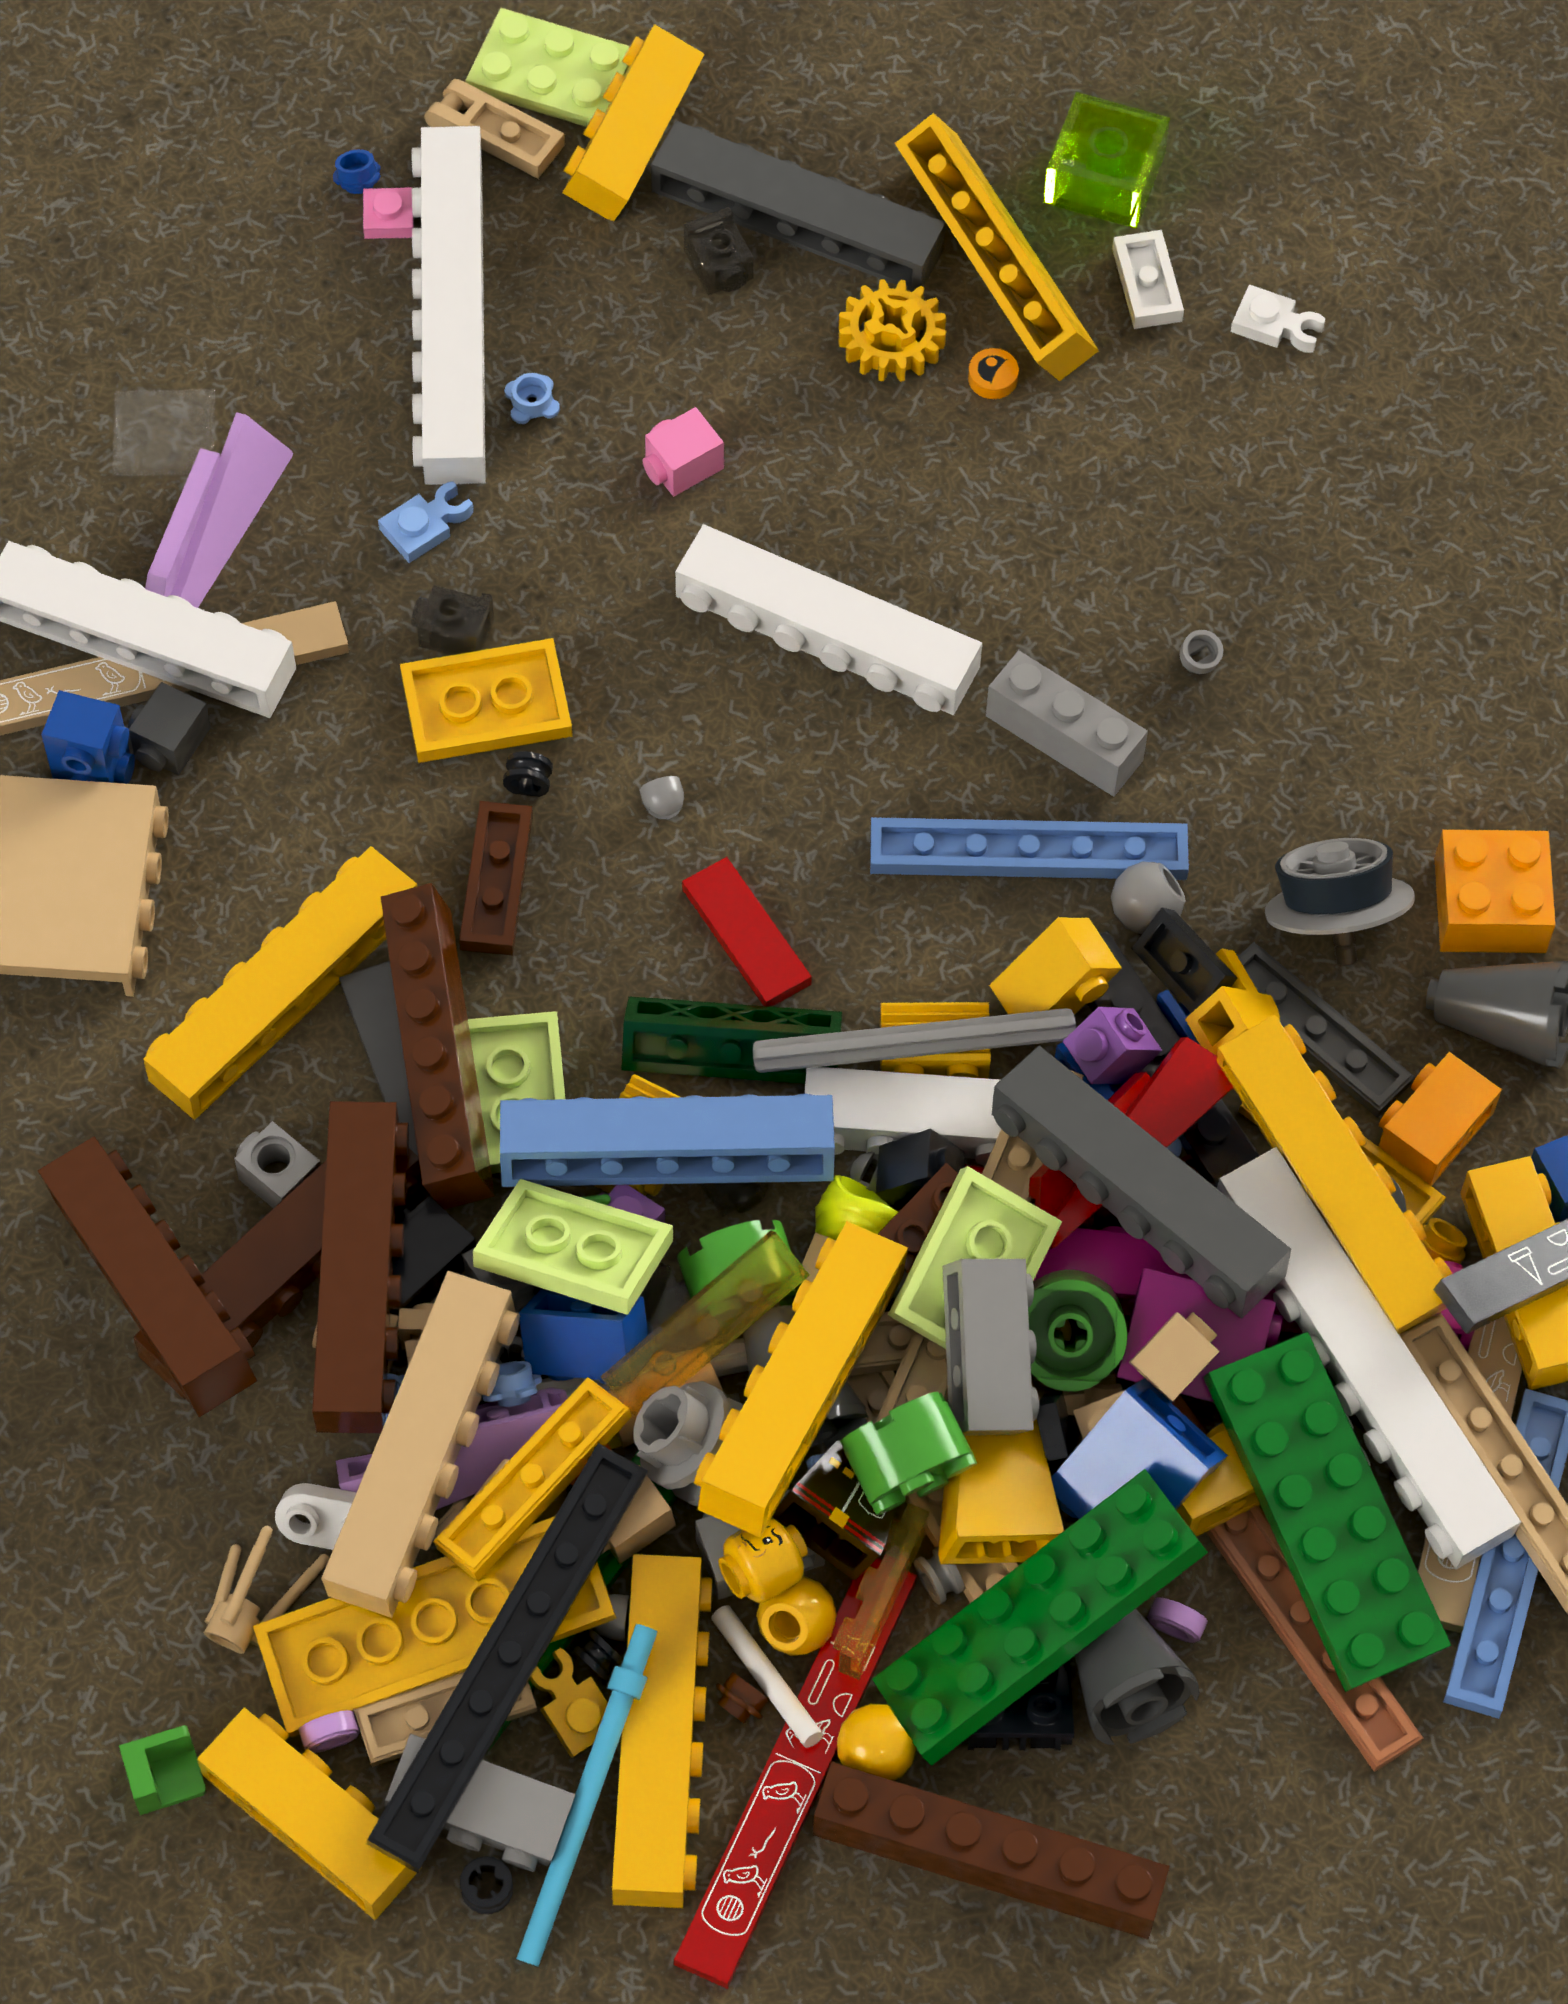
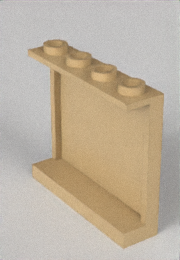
[0,775,169,997]

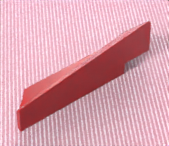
[1029,1037,1233,1249]

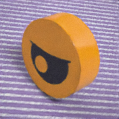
[968,348,1019,399]

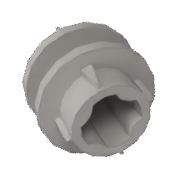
[633,1381,743,1506]

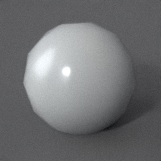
[1111,861,1186,934]

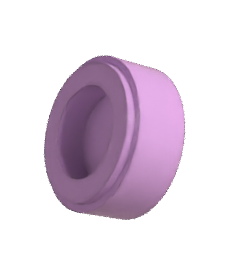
[1147,1597,1208,1643]
[299,1710,360,1753]

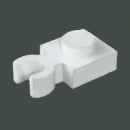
[1231,285,1325,353]

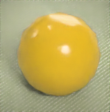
[756,1576,837,1656]
[837,1703,917,1781]

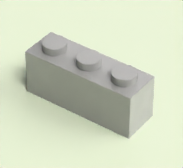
[986,650,1148,797]
[943,1259,1039,1436]
[384,1733,576,1872]

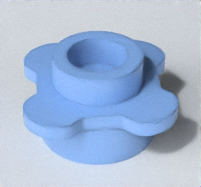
[505,373,560,424]
[482,1361,542,1407]

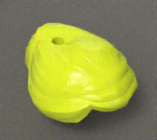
[815,1175,899,1240]

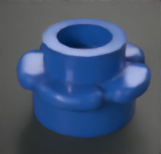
[333,149,381,194]

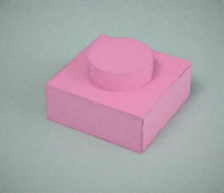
[363,187,414,239]

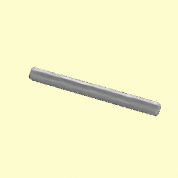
[753,1008,1076,1073]

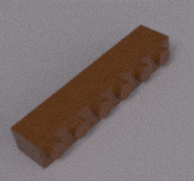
[381,883,495,1210]
[312,1101,409,1433]
[37,1136,257,1417]
[133,1148,422,1399]
[813,1762,1170,1939]

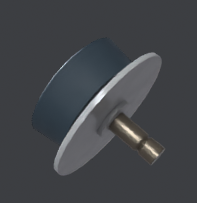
[1265,838,1415,965]

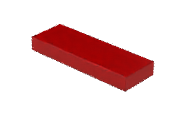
[682,857,812,1007]

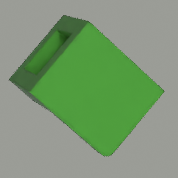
[119,1725,206,1815]

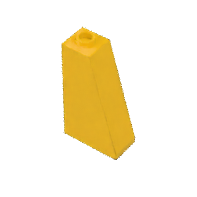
[938,1419,1064,1565]

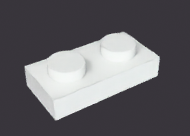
[1112,230,1184,329]

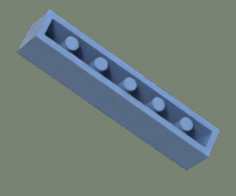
[500,1094,835,1187]

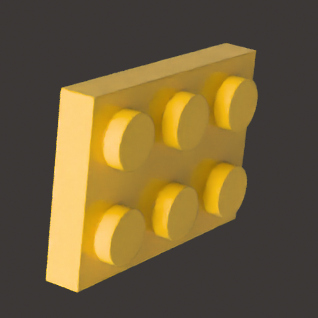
[400,638,573,763]

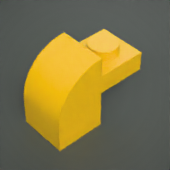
[1185,948,1280,1056]

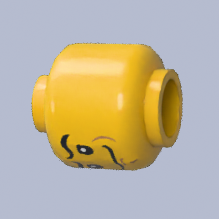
[718,1518,808,1603]

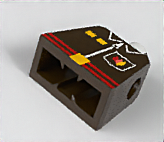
[772,1440,897,1581]

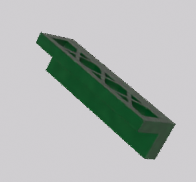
[621,996,842,1084]

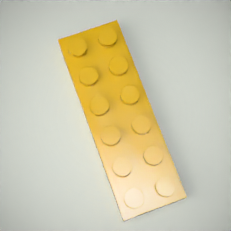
[253,1516,617,1737]

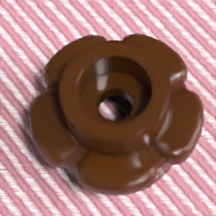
[716,1672,769,1724]

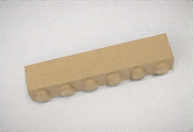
[321,1271,520,1618]

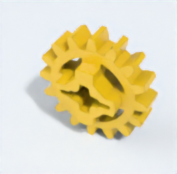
[838,279,946,382]

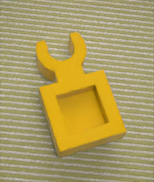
[529,1648,608,1758]

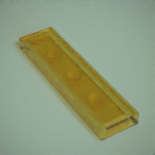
[600,1230,810,1420]

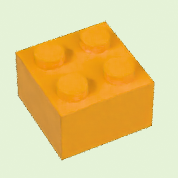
[1434,830,1556,953]

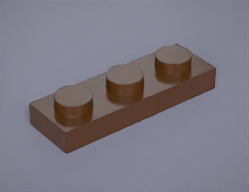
[459,801,533,955]

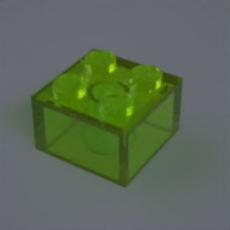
[1043,92,1170,229]

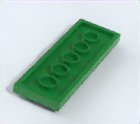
[1203,1332,1452,1692]
[872,1469,1208,1766]

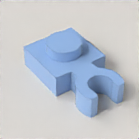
[378,481,473,563]

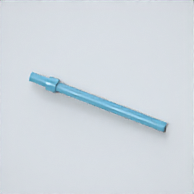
[516,1624,658,1967]

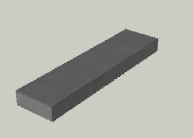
[1238,942,1415,1118]
[339,961,418,1155]

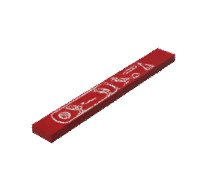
[674,1558,917,1989]

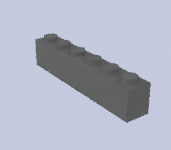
[651,121,946,291]
[991,1045,1292,1319]

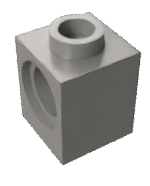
[234,1121,321,1208]

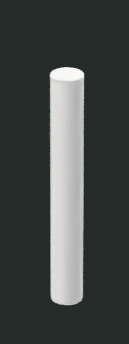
[711,1605,823,1748]

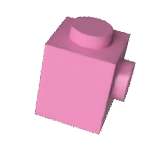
[642,407,724,497]

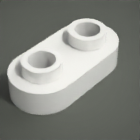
[275,1483,357,1550]

